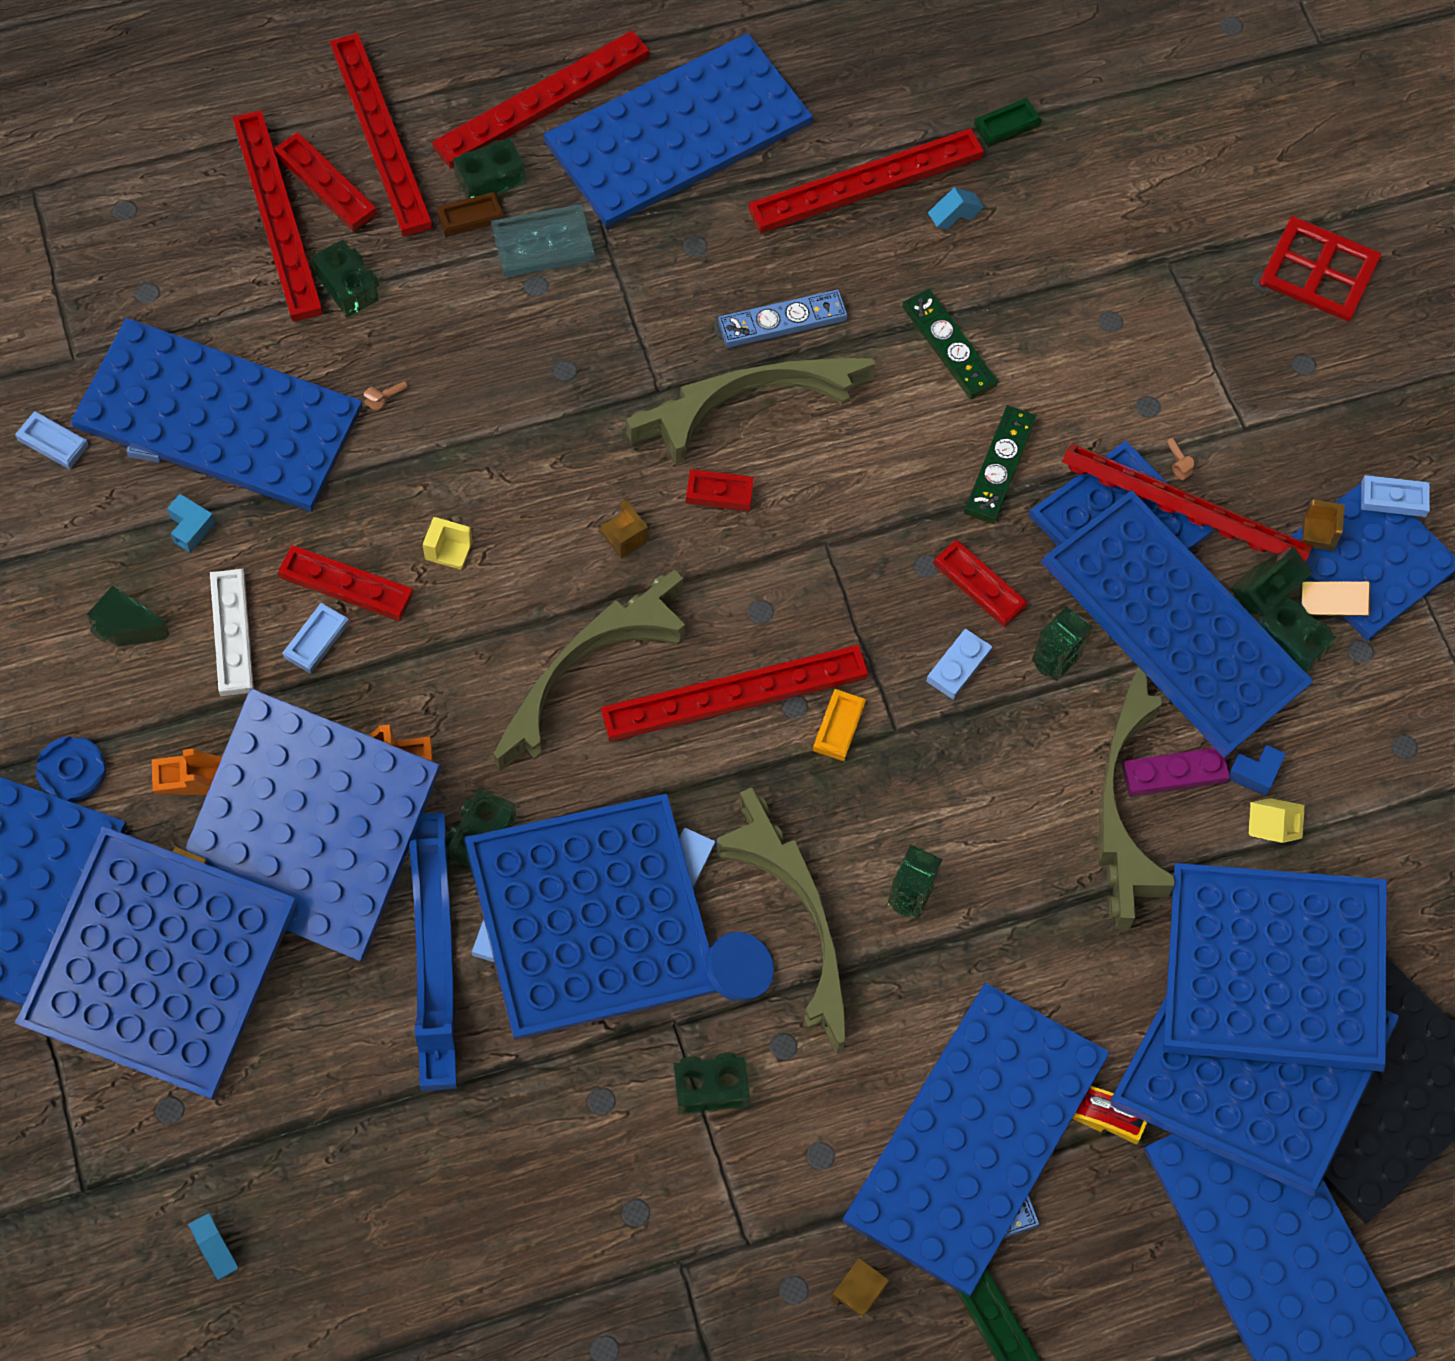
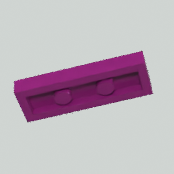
[1121,748,1230,797]

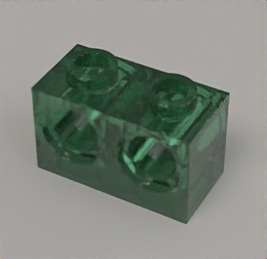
[453,138,526,199]
[311,239,379,318]
[1259,595,1336,673]
[1032,606,1092,681]
[446,789,517,868]
[887,845,943,918]
[673,1053,750,1115]

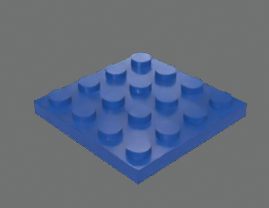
[1029,441,1213,551]
[1291,475,1455,642]

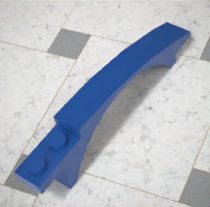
[409,813,457,1091]

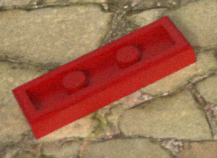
[933,539,1028,628]

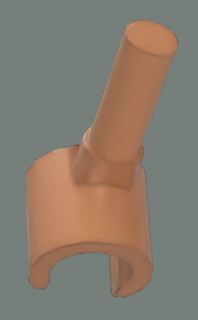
[364,381,408,411]
[1167,438,1194,481]

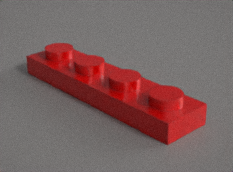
[274,132,377,232]
[278,545,414,622]

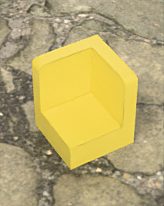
[423,517,473,569]
[1249,798,1305,843]

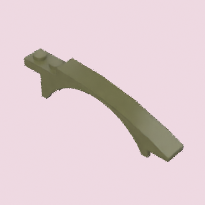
[626,358,876,465]
[493,569,685,772]
[1098,666,1174,930]
[717,787,845,1054]

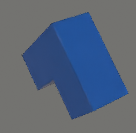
[1229,745,1286,796]

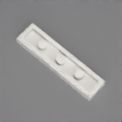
[210,569,254,696]

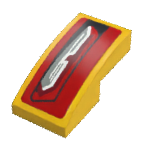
[1073,1086,1147,1145]

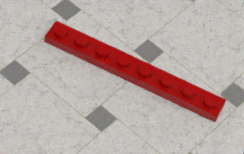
[433,30,649,169]
[329,33,432,237]
[232,110,323,322]
[748,128,984,234]
[1062,443,1312,566]
[600,645,868,742]

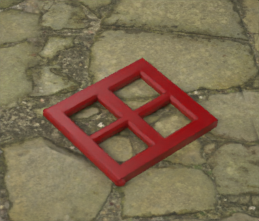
[1259,216,1382,322]

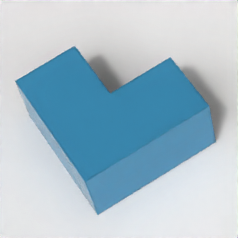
[928,187,984,230]
[167,494,215,553]
[188,1213,238,1280]

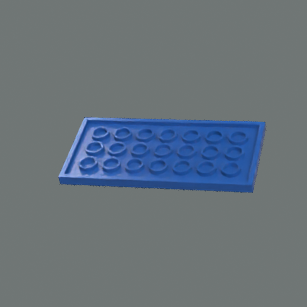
[543,33,813,228]
[71,318,362,512]
[1041,490,1313,758]
[842,983,1110,1297]
[1144,1134,1417,1361]

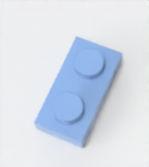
[1361,475,1429,517]
[926,629,992,700]

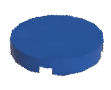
[36,736,106,802]
[706,932,774,1002]

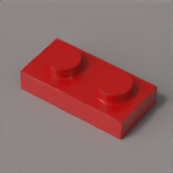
[686,469,754,511]

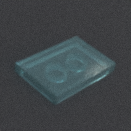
[491,204,595,278]

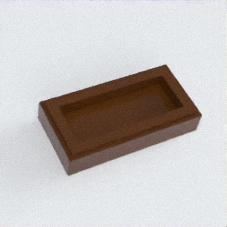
[436,192,504,237]

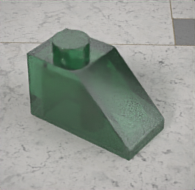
[1229,547,1313,615]
[86,585,170,647]

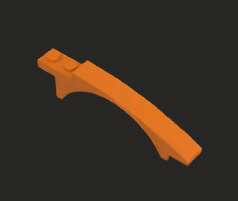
[152,724,433,795]

